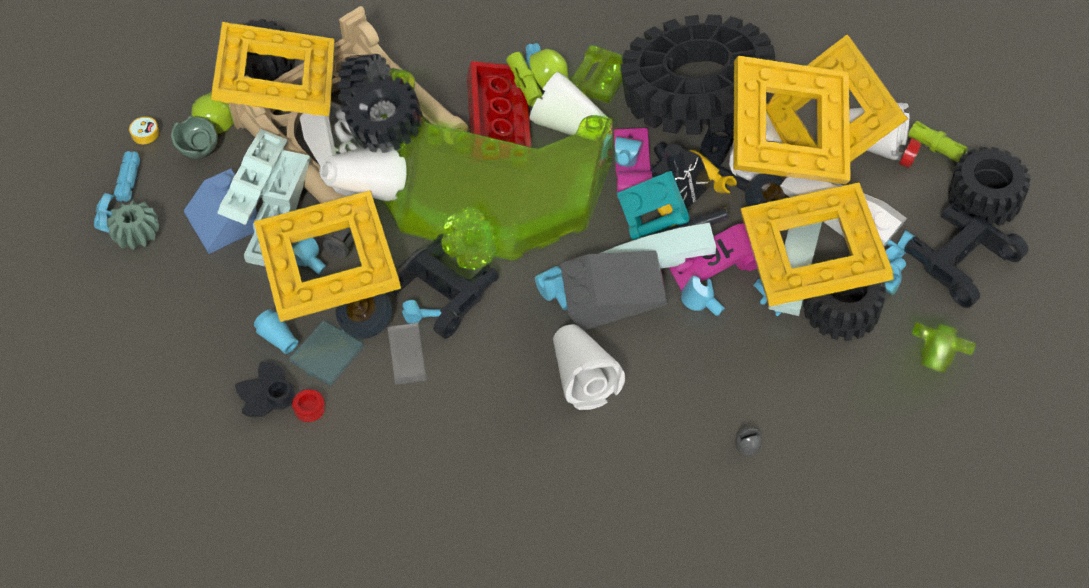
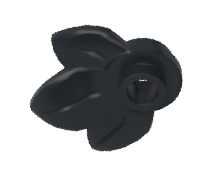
[235,361,296,418]

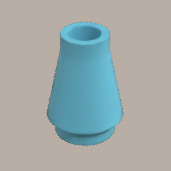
[254,309,298,354]

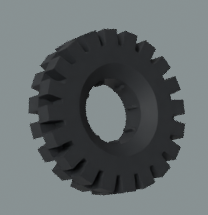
[621,14,775,135]

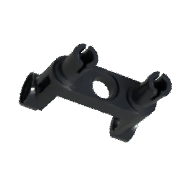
[904,202,1029,308]
[386,234,499,339]

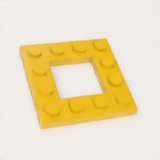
[211,22,334,117]
[766,34,908,162]
[733,56,850,184]
[741,182,893,307]
[254,190,401,322]

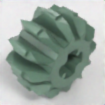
[107,200,160,251]

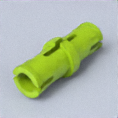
[506,52,543,107]
[908,121,968,163]

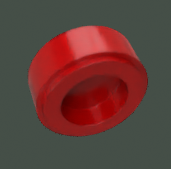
[899,138,921,168]
[292,389,325,422]

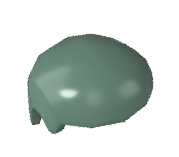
[171,116,218,159]

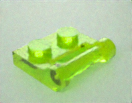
[568,45,623,104]

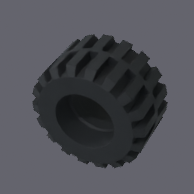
[240,19,295,81]
[948,147,1031,226]
[803,256,886,341]

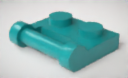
[616,171,689,241]

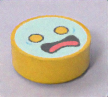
[129,117,159,144]

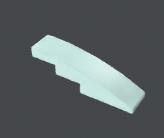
[218,129,287,225]
[244,150,310,266]
[769,222,822,316]
[599,223,716,268]

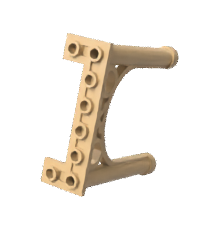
[228,6,468,203]

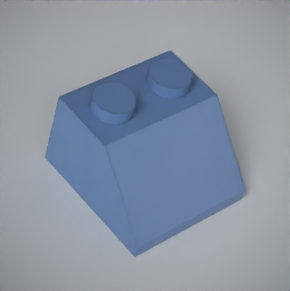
[184,169,257,254]

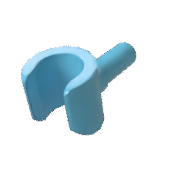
[402,300,441,324]

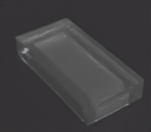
[387,322,427,385]

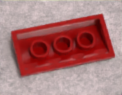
[467,61,532,161]

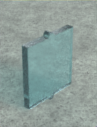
[289,321,364,386]

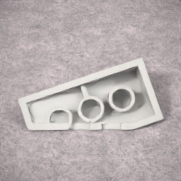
[300,102,362,196]
[780,177,907,247]

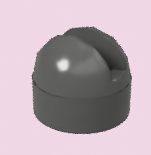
[735,427,762,455]

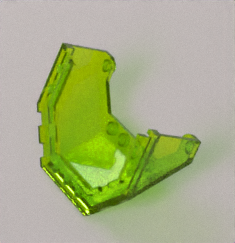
[381,68,613,261]

